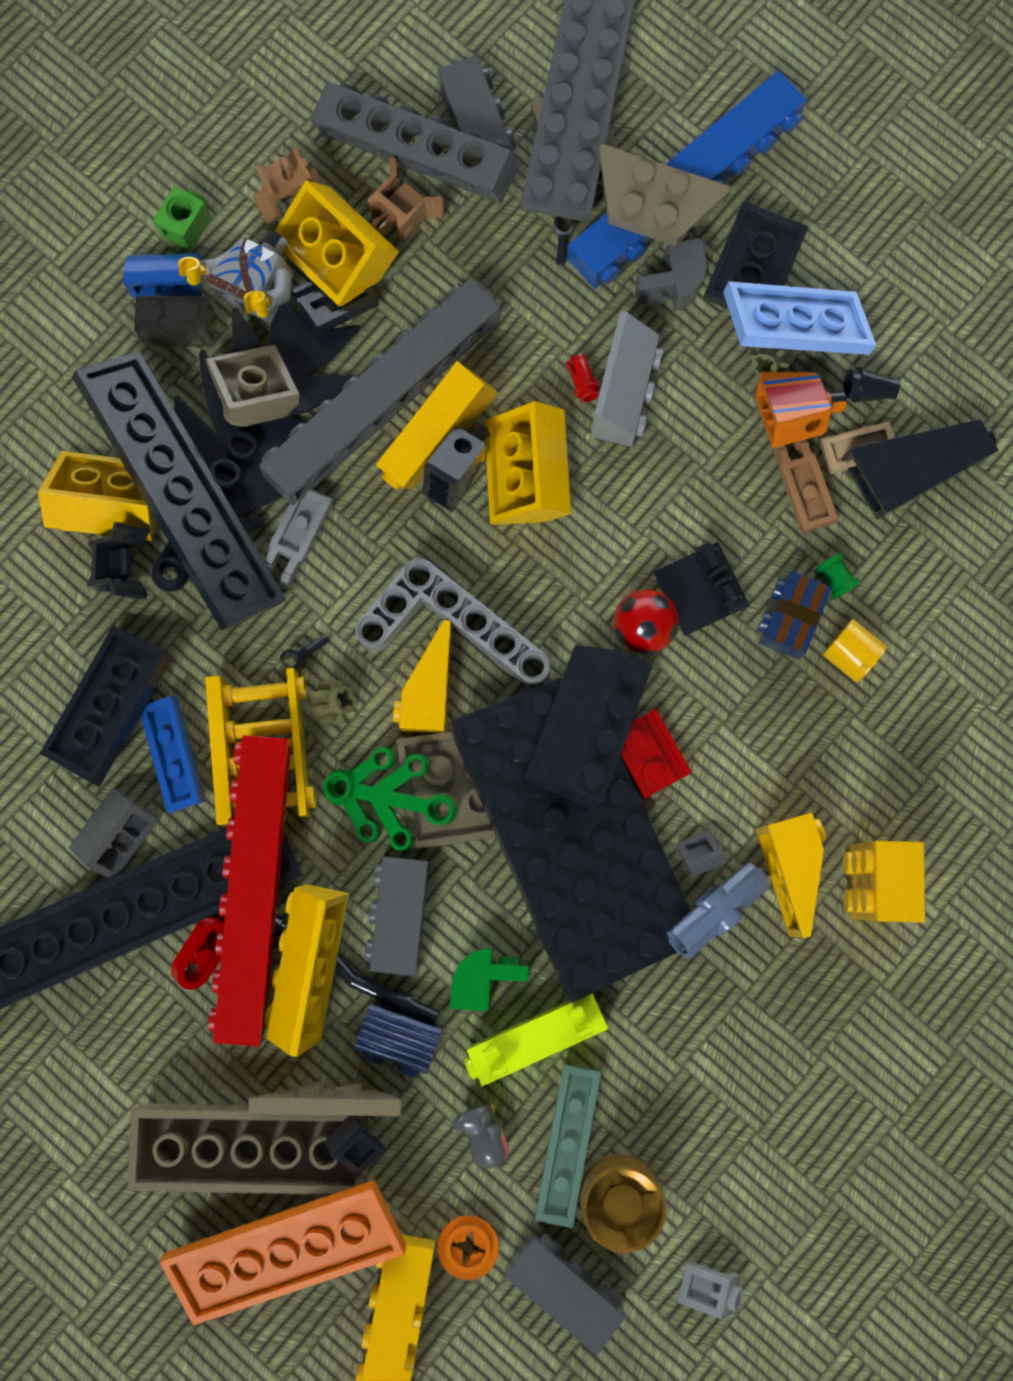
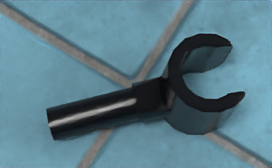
[553,216,576,266]
[280,635,330,672]

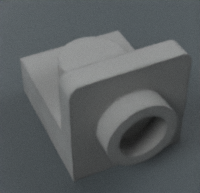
[678,1262,743,1320]

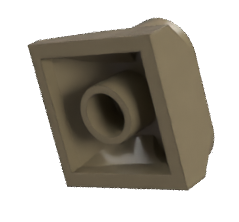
[206,344,299,426]

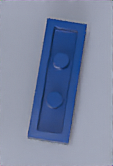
[141,696,206,813]

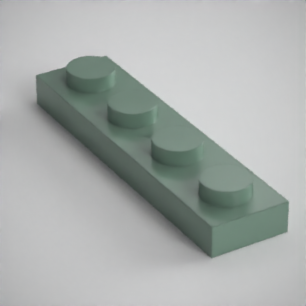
[535,1063,601,1228]

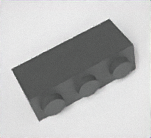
[437,56,516,167]
[365,857,430,976]
[504,1230,626,1356]

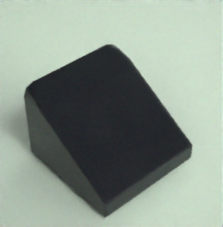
[325,1116,385,1177]

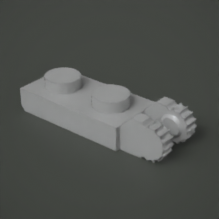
[264,489,334,589]

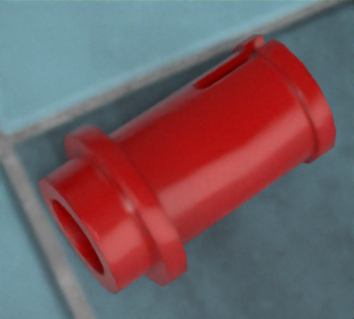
[565,354,601,403]

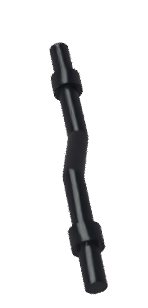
[274,914,440,1024]

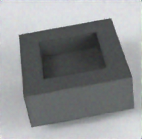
[675,829,726,877]

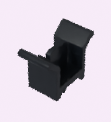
[87,522,150,599]

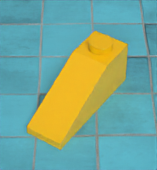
[393,620,452,734]

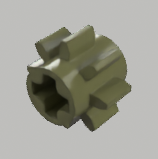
[747,347,795,375]
[310,679,355,725]

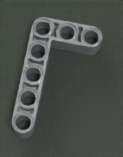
[356,558,550,687]

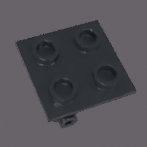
[653,542,750,636]

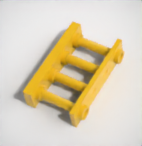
[205,668,317,827]

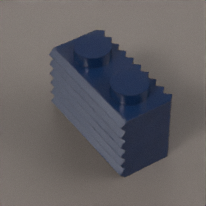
[355,1002,443,1077]

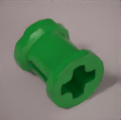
[814,552,862,600]

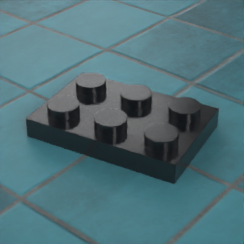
[703,201,809,309]

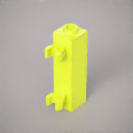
[463,993,608,1086]

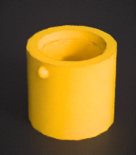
[822,618,888,683]

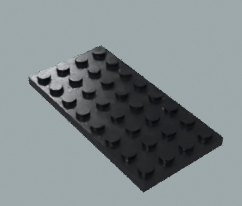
[447,677,691,1003]

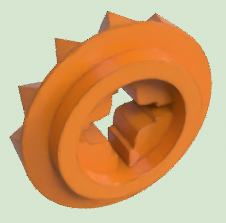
[437,1215,499,1280]

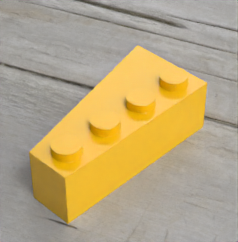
[355,1234,436,1381]

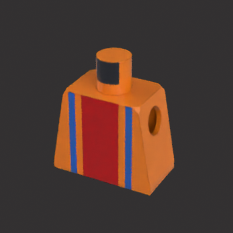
[755,372,846,448]

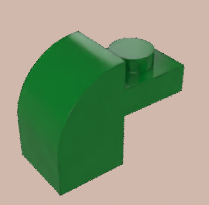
[450,948,529,1011]

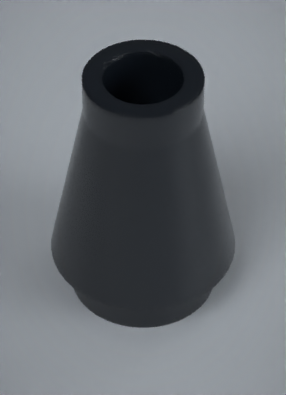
[843,367,900,403]

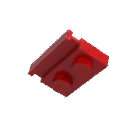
[620,709,692,799]

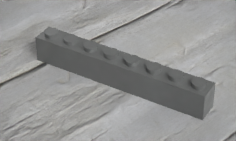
[259,278,501,506]

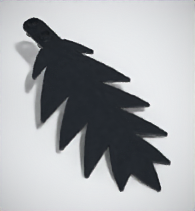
[152,301,360,592]

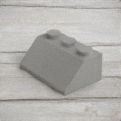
[591,311,663,447]

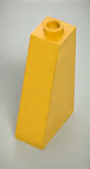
[376,361,499,490]

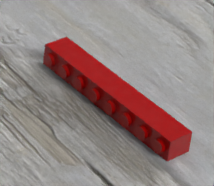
[208,735,292,1047]

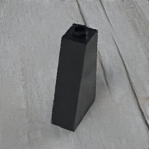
[842,419,999,520]

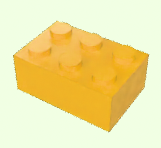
[843,841,925,923]

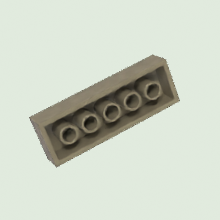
[127,1103,369,1194]

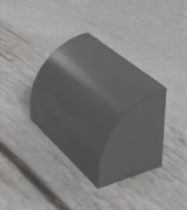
[68,787,158,879]

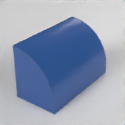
[123,253,202,298]

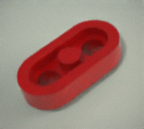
[171,916,224,990]

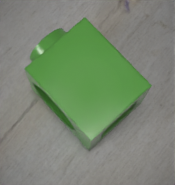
[153,186,212,252]

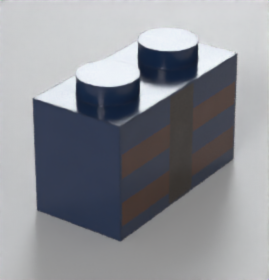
[757,570,832,660]

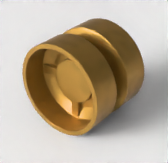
[580,1154,666,1253]

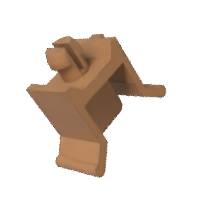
[253,148,324,227]
[367,157,445,243]

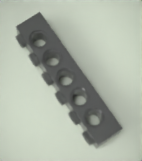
[310,81,519,204]

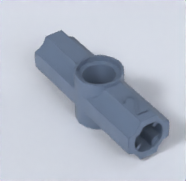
[667,862,770,959]

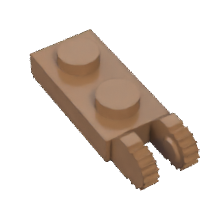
[772,440,839,534]

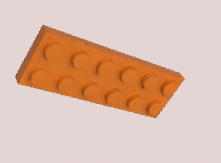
[159,1180,406,1326]

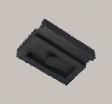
[291,280,379,335]

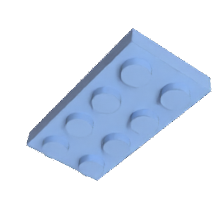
[723,282,876,355]

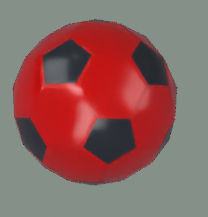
[613,589,679,655]

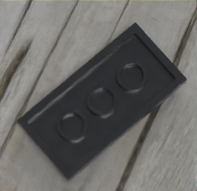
[40,625,173,787]

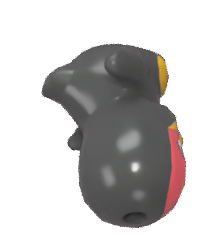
[452,1103,509,1169]

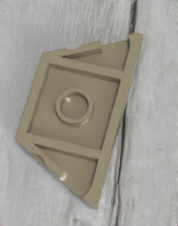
[599,144,731,246]
[248,1081,401,1116]

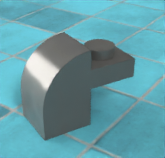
[635,238,707,312]

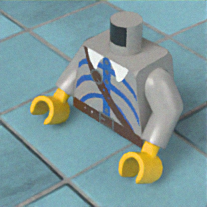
[178,231,293,324]

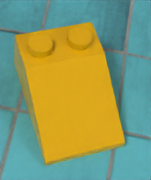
[755,813,826,938]

